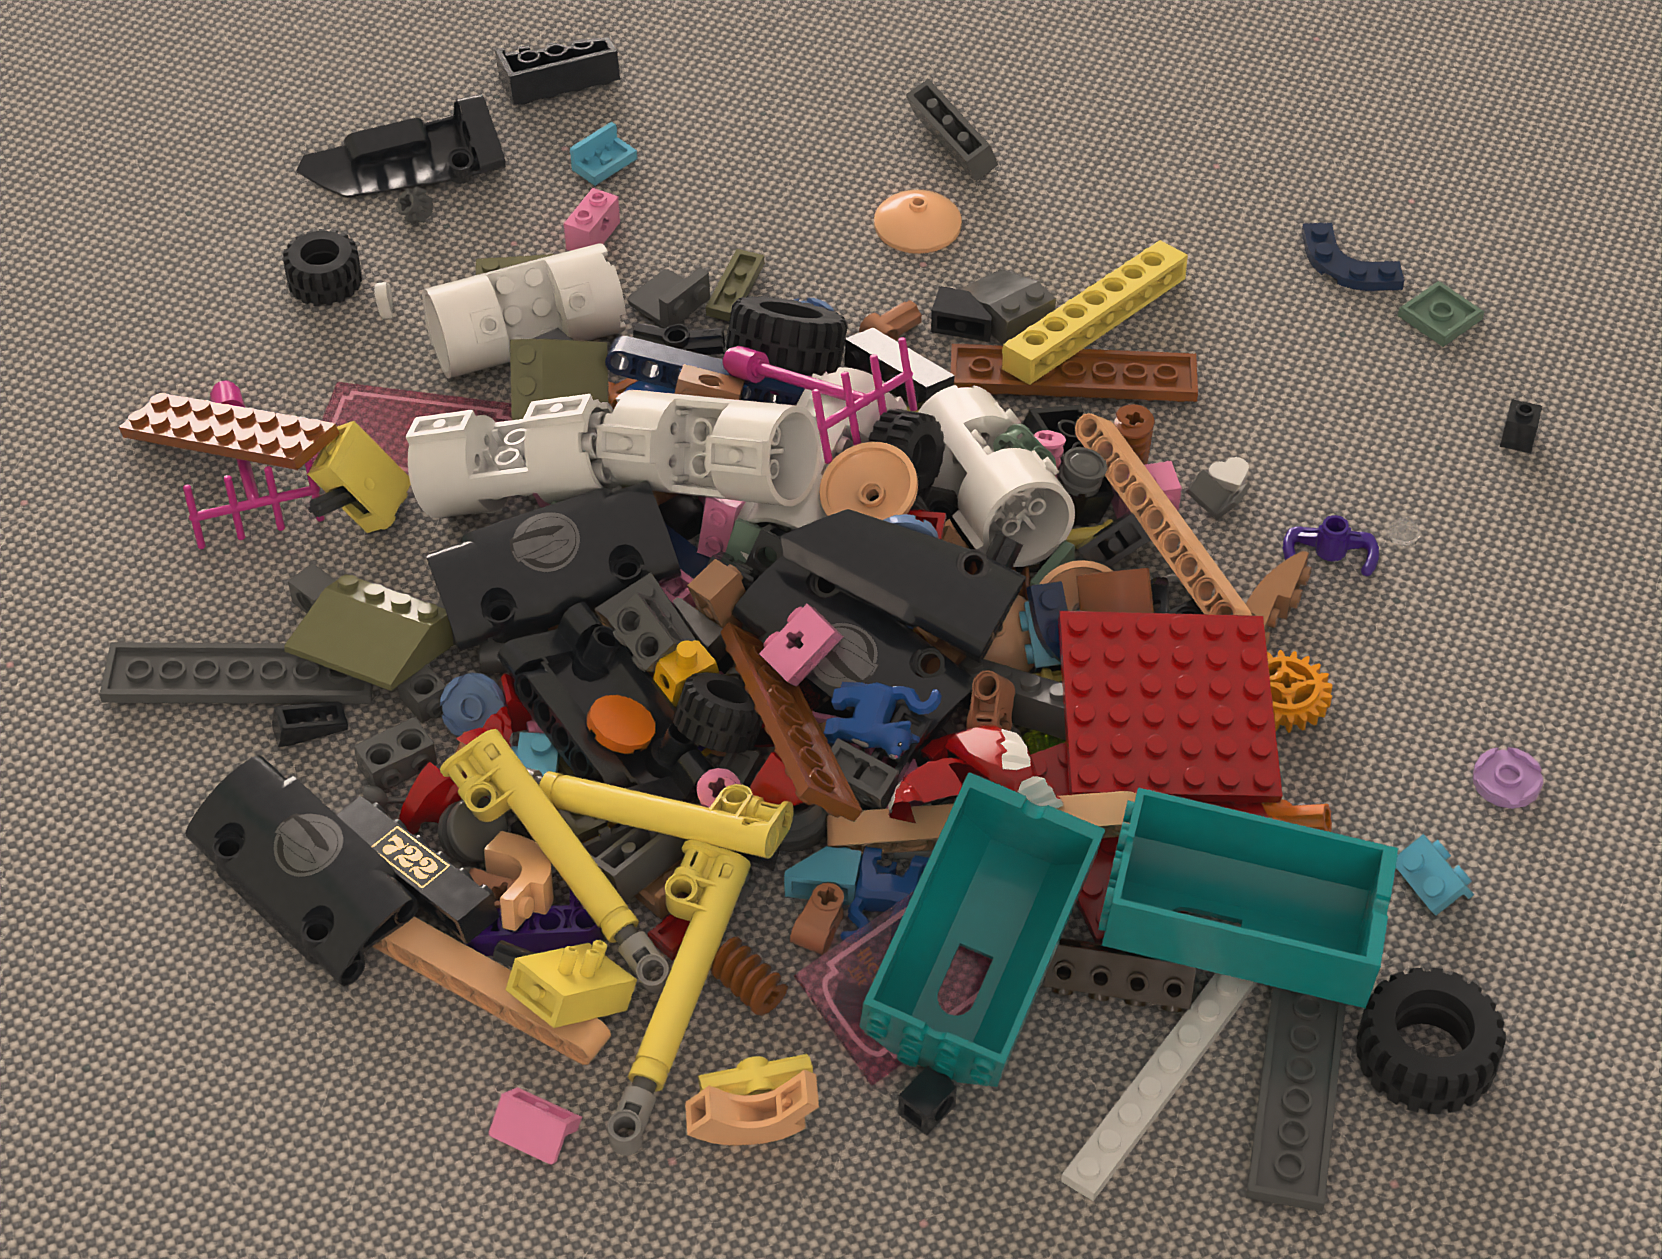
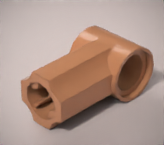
[859,300,922,341]

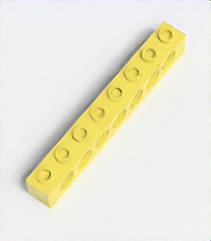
[1002,240,1188,385]

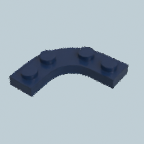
[1302,223,1405,291]
[1026,581,1068,663]

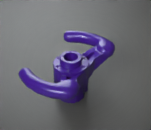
[1282,515,1380,577]

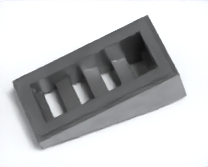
[673,597,728,663]

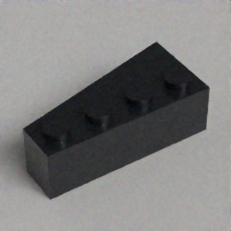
[495,37,621,105]
[1023,404,1114,525]

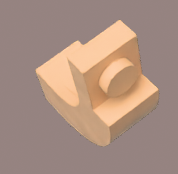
[484,831,554,931]
[685,1070,819,1146]

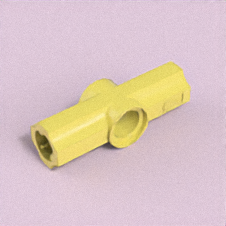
[698,1054,813,1095]

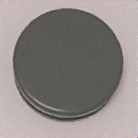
[438,797,508,864]

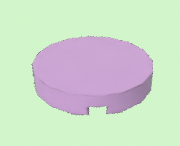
[1473,747,1543,809]

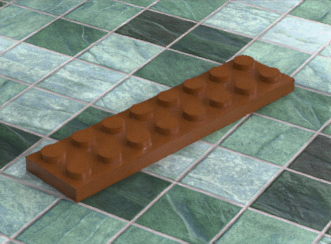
[950,343,1198,402]
[119,393,339,470]
[720,622,863,822]

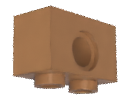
[675,364,745,400]

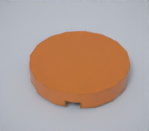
[587,695,655,754]

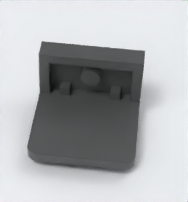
[628,267,710,328]

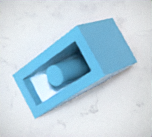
[784,846,861,905]

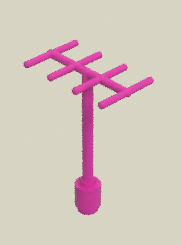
[723,337,917,464]
[183,381,324,549]

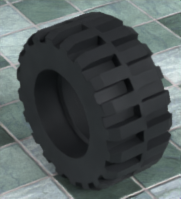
[725,296,848,376]
[1356,967,1506,1114]

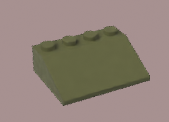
[510,339,609,420]
[284,574,453,691]

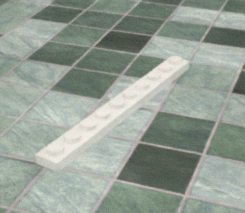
[1061,973,1257,1201]

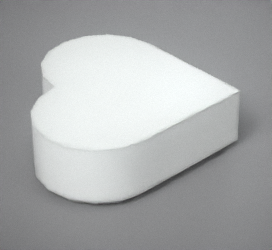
[374,282,393,319]
[1208,457,1249,492]

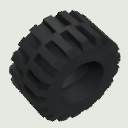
[283,229,362,306]
[868,409,945,495]
[673,672,763,753]

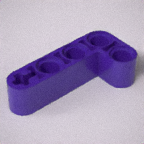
[464,889,604,956]

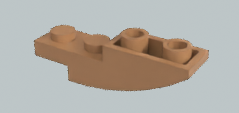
[1246,551,1312,648]

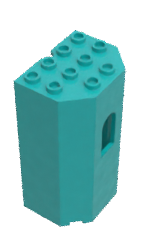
[859,772,1105,1087]
[1098,788,1399,1008]

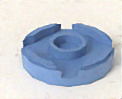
[440,673,506,737]

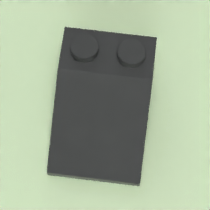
[960,269,1056,345]

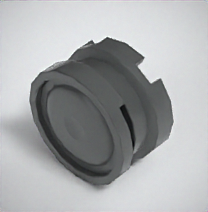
[1057,447,1107,497]

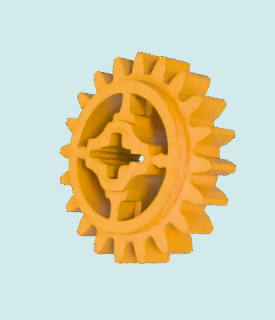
[1267,650,1333,733]

